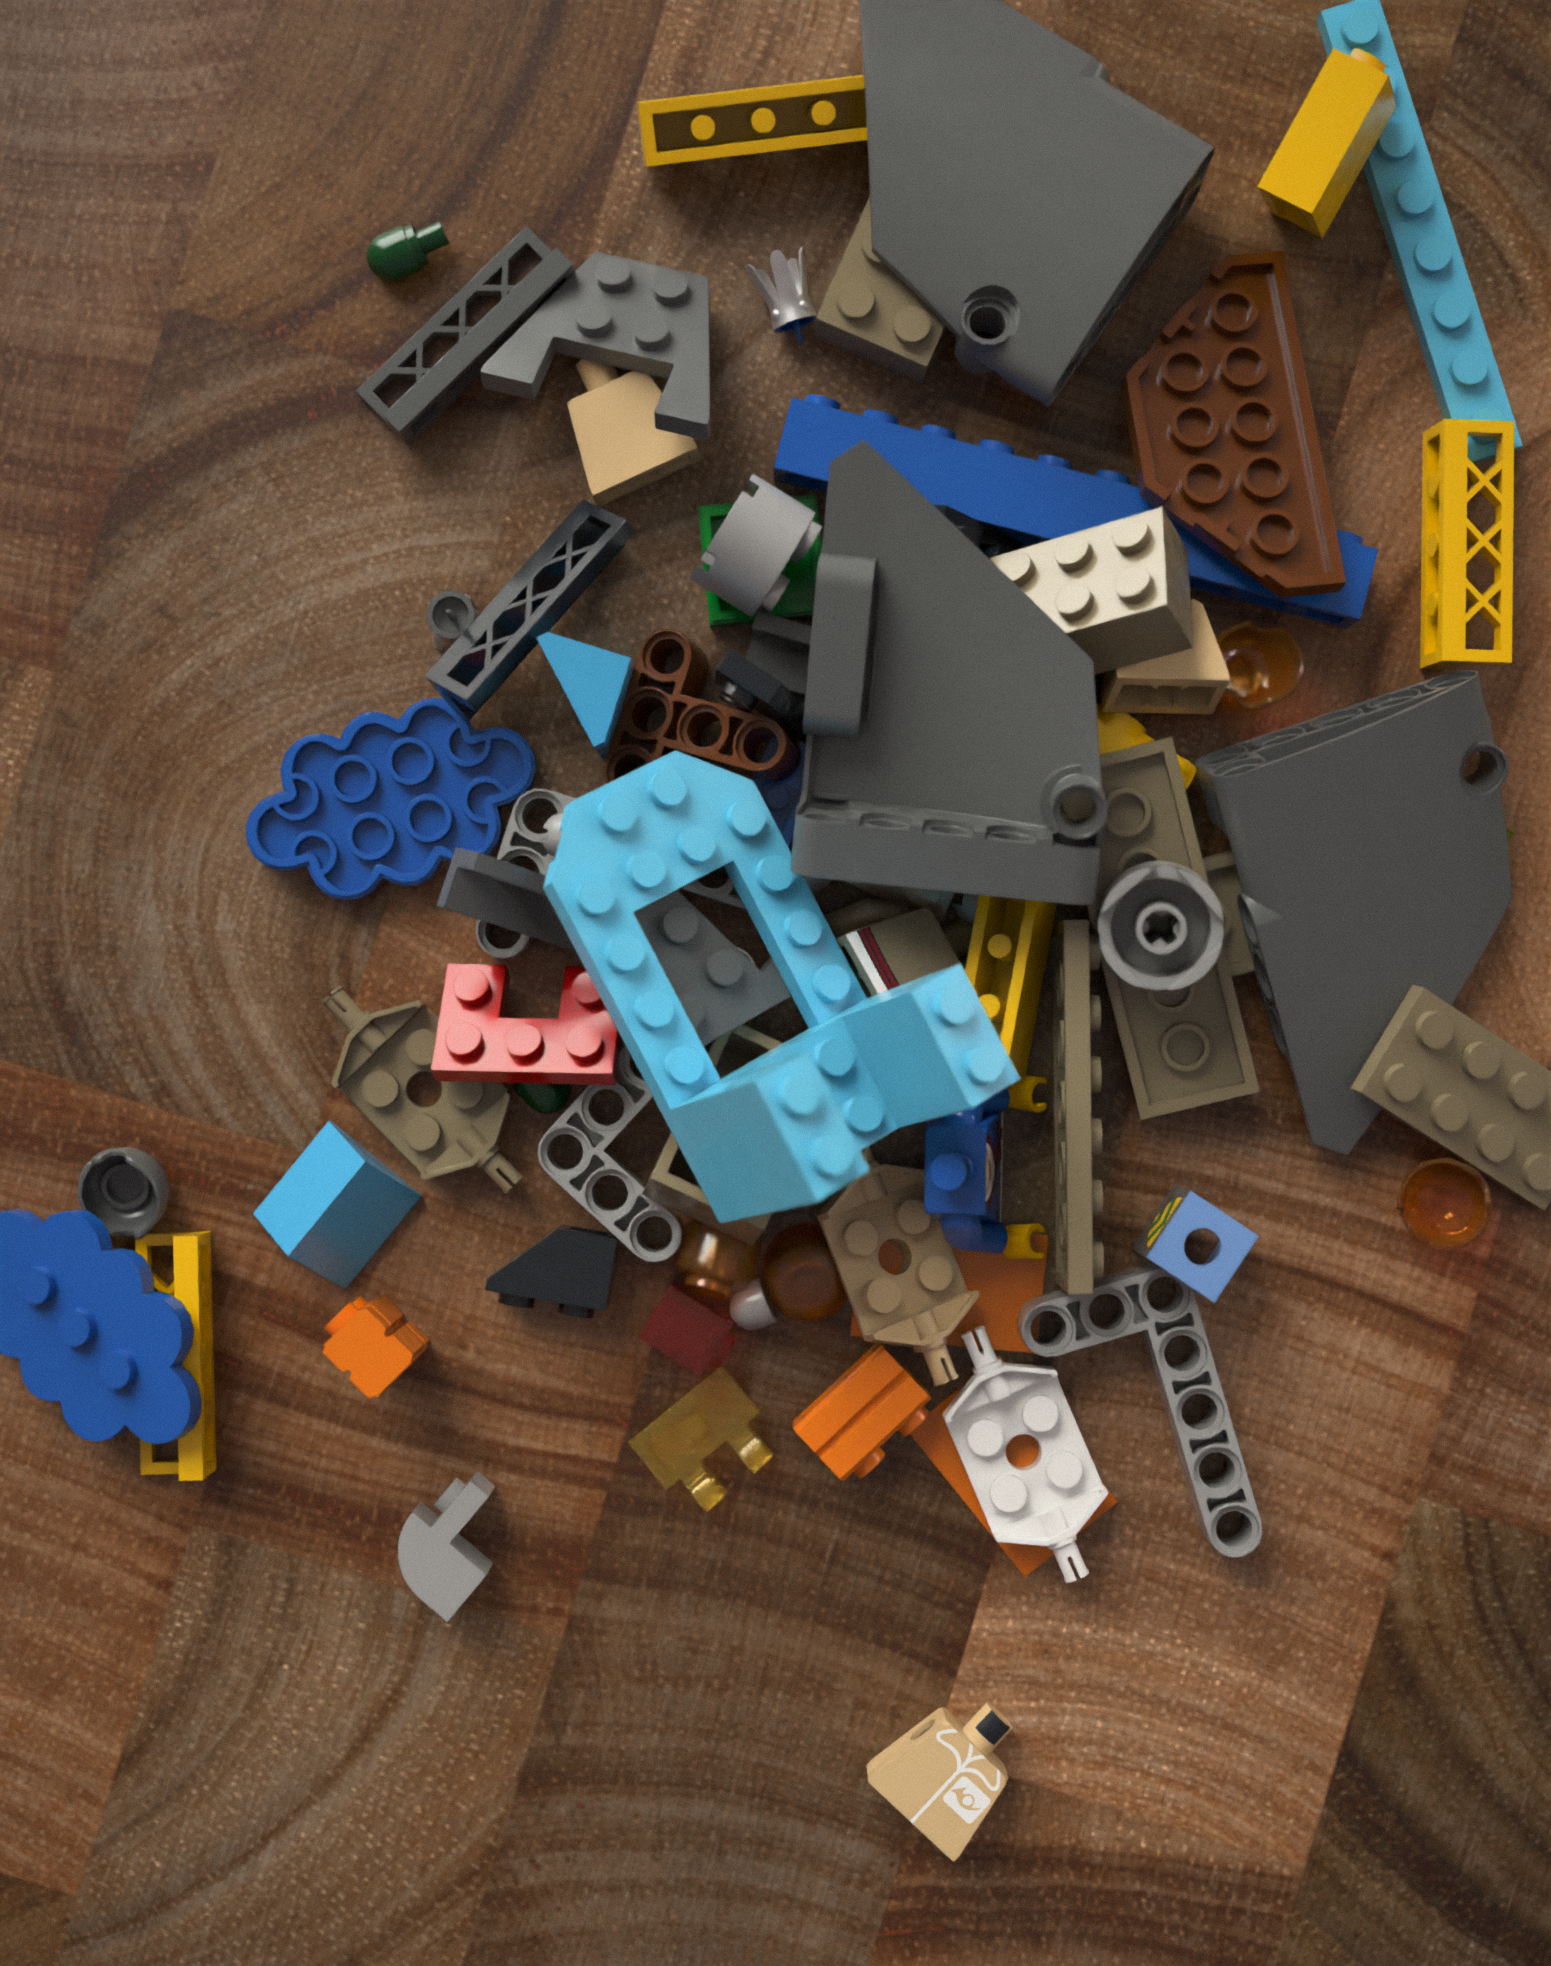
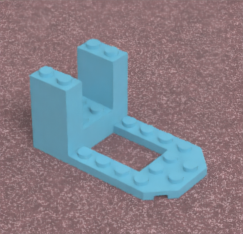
[543,750,1020,1224]

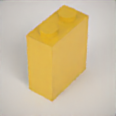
[1257,48,1396,239]

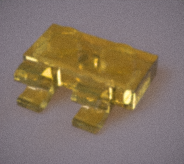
[628,1364,774,1512]

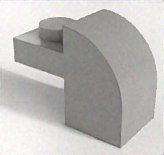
[398,1471,495,1622]

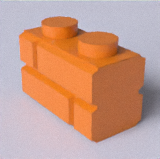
[322,1295,430,1399]
[793,1343,931,1482]

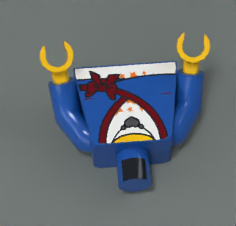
[924,1075,1047,1260]

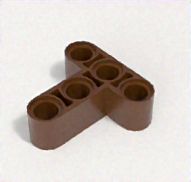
[603,628,801,784]

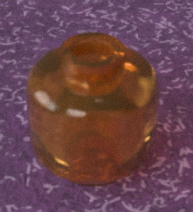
[675,1218,762,1300]

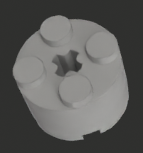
[689,473,822,617]
[1097,860,1225,990]

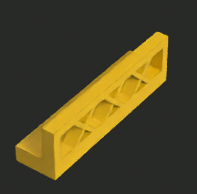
[1420,419,1514,670]
[135,1231,216,1481]

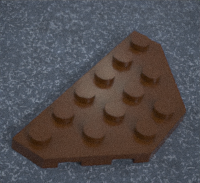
[1121,251,1346,598]

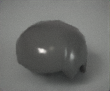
[77,1147,171,1239]

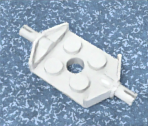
[942,1325,1108,1583]

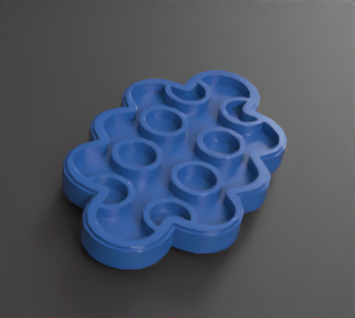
[245,698,537,901]
[0,1209,202,1445]

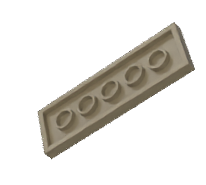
[1061,736,1260,1120]
[1051,920,1104,1294]

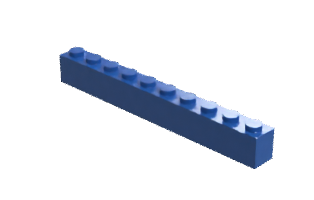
[773,394,1378,629]

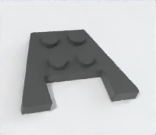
[480,251,711,441]
[588,890,791,1046]

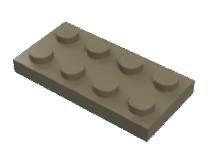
[1350,985,1551,1211]

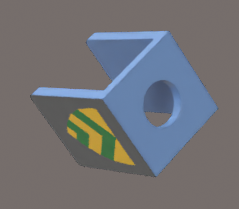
[1132,1184,1259,1303]

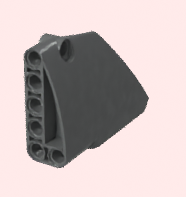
[859,0,1215,407]
[790,439,1108,905]
[1195,670,1512,1155]

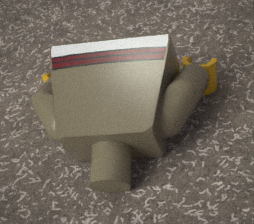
[823,898,973,998]

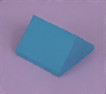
[536,632,635,760]
[253,1120,423,1289]

